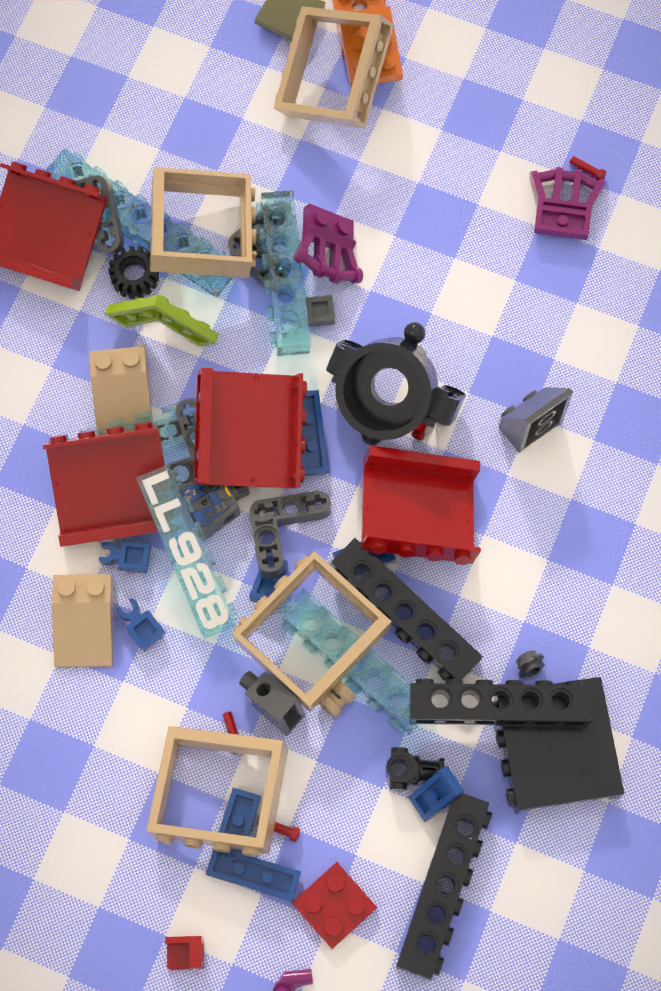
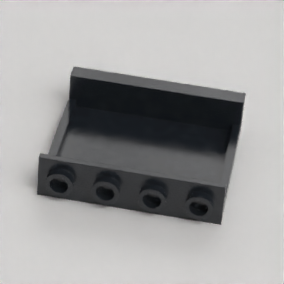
[492,677,625,814]

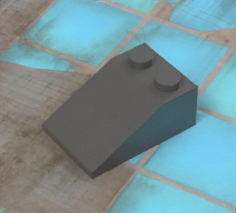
[499,387,573,453]

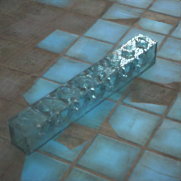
[45,148,233,298]

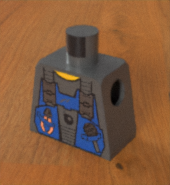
[177,481,250,540]
[239,671,306,736]

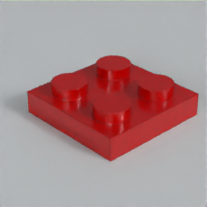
[292,862,377,950]

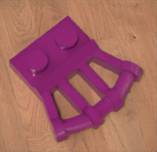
[529,167,606,240]
[293,203,364,284]

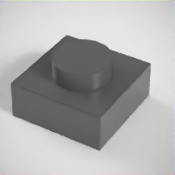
[305,295,335,327]

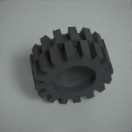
[108,246,159,299]

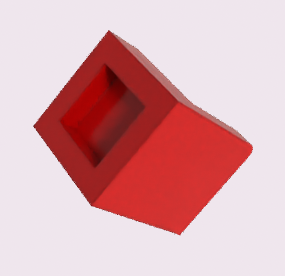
[165,936,204,970]

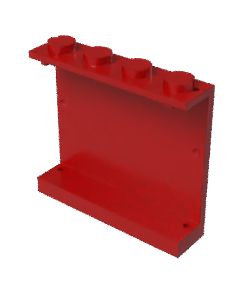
[0,161,108,291]
[193,368,307,489]
[43,422,175,547]
[361,445,481,565]

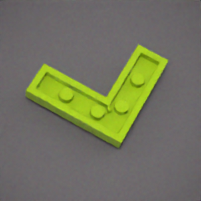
[105,294,219,346]

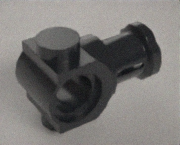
[385,747,444,792]

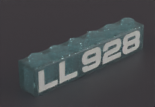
[136,464,239,639]

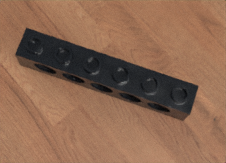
[330,538,483,682]
[409,678,592,727]
[395,793,492,980]

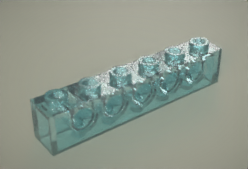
[256,190,311,356]
[280,588,419,735]

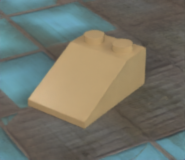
[89,346,153,434]
[52,574,115,668]

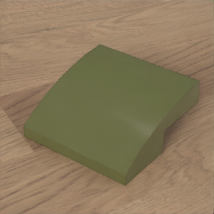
[254,0,326,41]

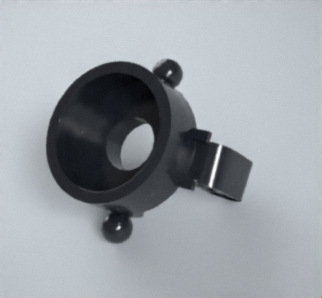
[326,322,466,445]

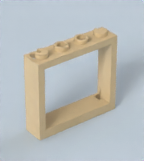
[273,6,394,129]
[150,167,257,278]
[232,551,392,712]
[146,726,289,857]

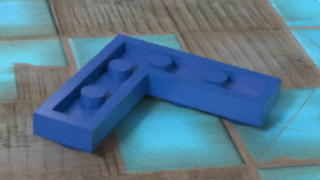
[301,390,329,476]
[205,787,301,902]

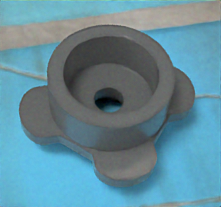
[516,650,545,678]

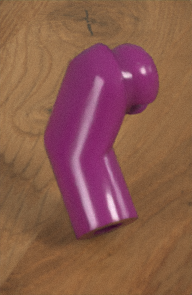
[273,969,313,991]

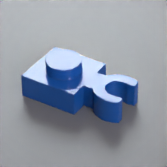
[99,540,151,573]
[249,556,288,603]
[117,598,166,652]

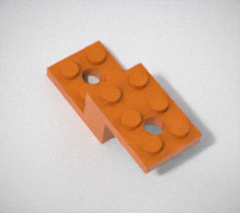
[332,0,403,87]

